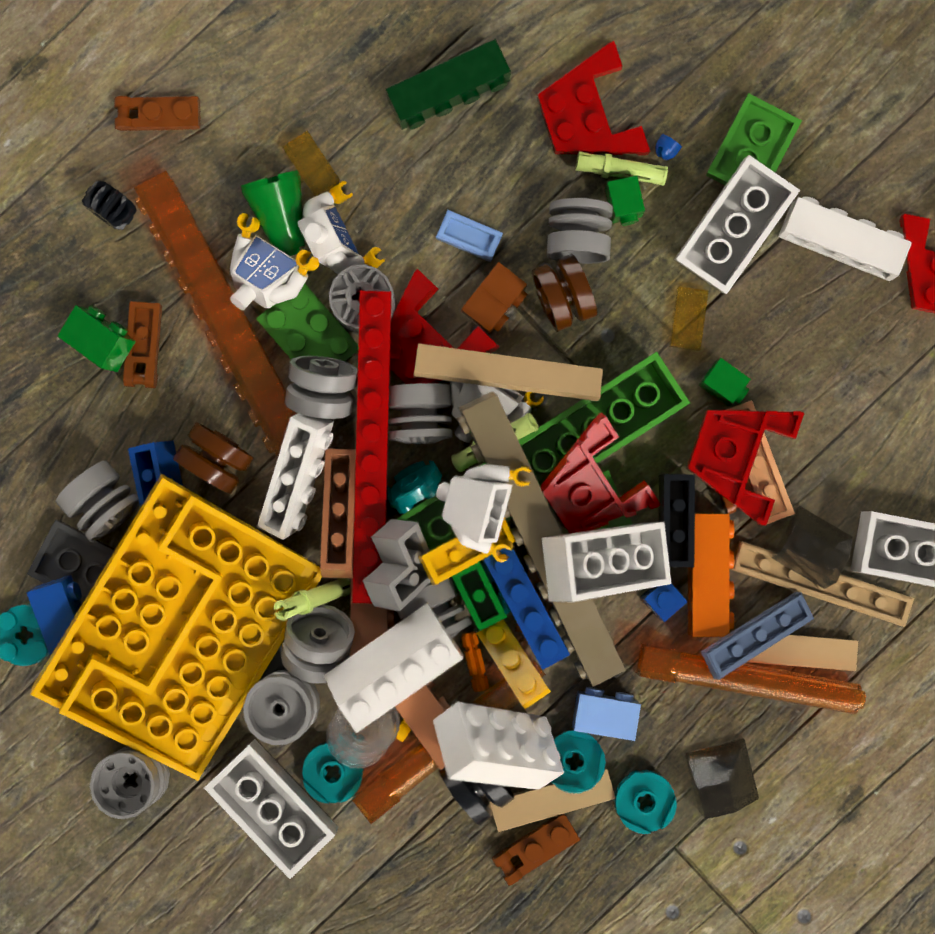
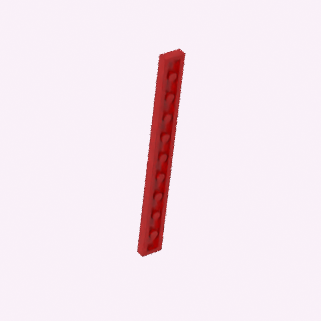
[352,291,392,604]

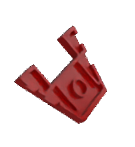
[537,41,650,156]
[900,214,935,313]
[390,269,499,384]
[686,410,804,526]
[540,412,661,534]

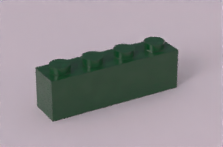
[386,39,511,130]

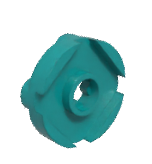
[387,460,442,514]
[0,604,49,666]
[551,730,606,794]
[302,740,364,804]
[614,770,677,834]

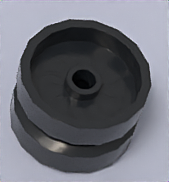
[439,767,514,825]

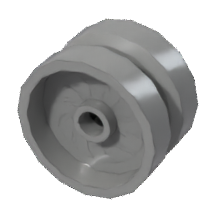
[285,355,358,419]
[281,604,355,683]
[243,670,320,745]

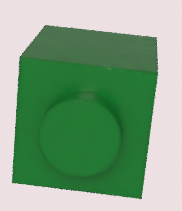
[605,176,645,226]
[699,358,751,406]

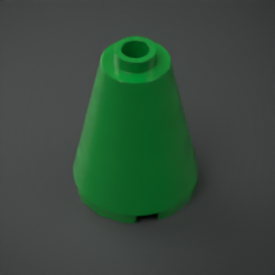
[241,170,305,256]

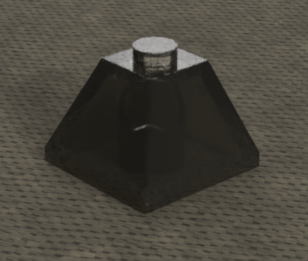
[685,738,759,820]

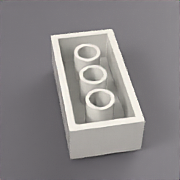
[674,155,800,294]
[850,511,935,587]
[542,522,671,602]
[433,702,564,790]
[204,739,339,879]

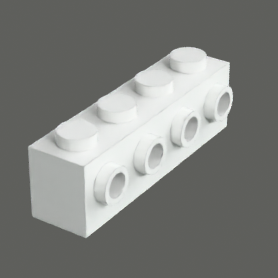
[778,196,912,281]
[257,413,334,540]

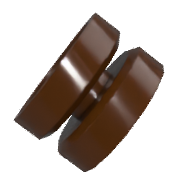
[532,254,597,332]
[173,422,254,494]

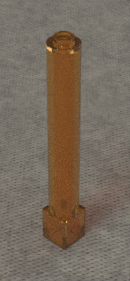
[636,643,866,714]
[352,660,546,824]

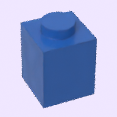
[640,583,688,622]

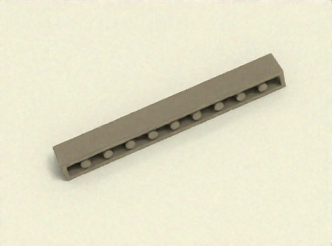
[457,391,626,687]

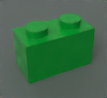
[58,305,136,372]
[452,561,507,631]

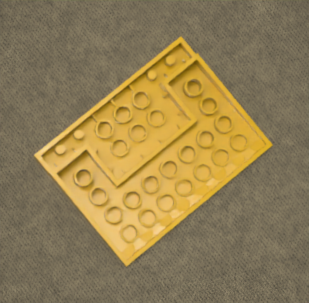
[31,474,322,781]

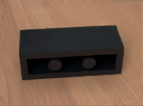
[658,474,695,567]

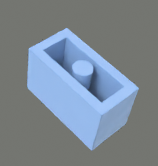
[572,687,641,741]

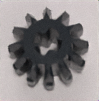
[82,181,137,230]

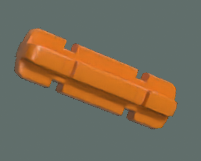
[461,632,489,692]

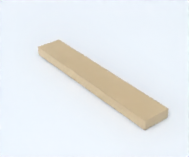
[414,343,603,401]
[730,541,914,627]

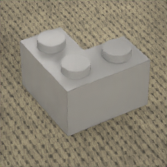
[363,519,430,611]

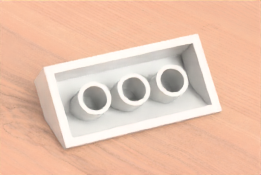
[323,603,464,733]

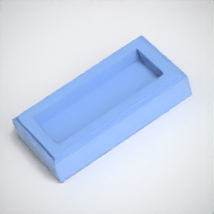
[436,210,503,262]

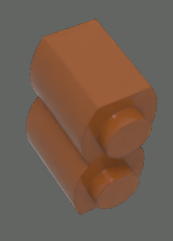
[461,262,528,334]

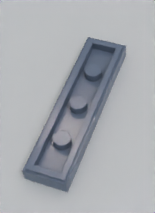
[701,592,814,680]

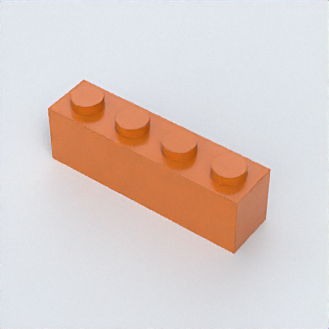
[688,514,734,637]

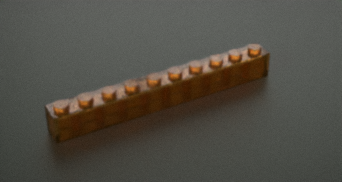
[134,171,298,456]

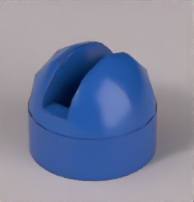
[655,134,682,160]

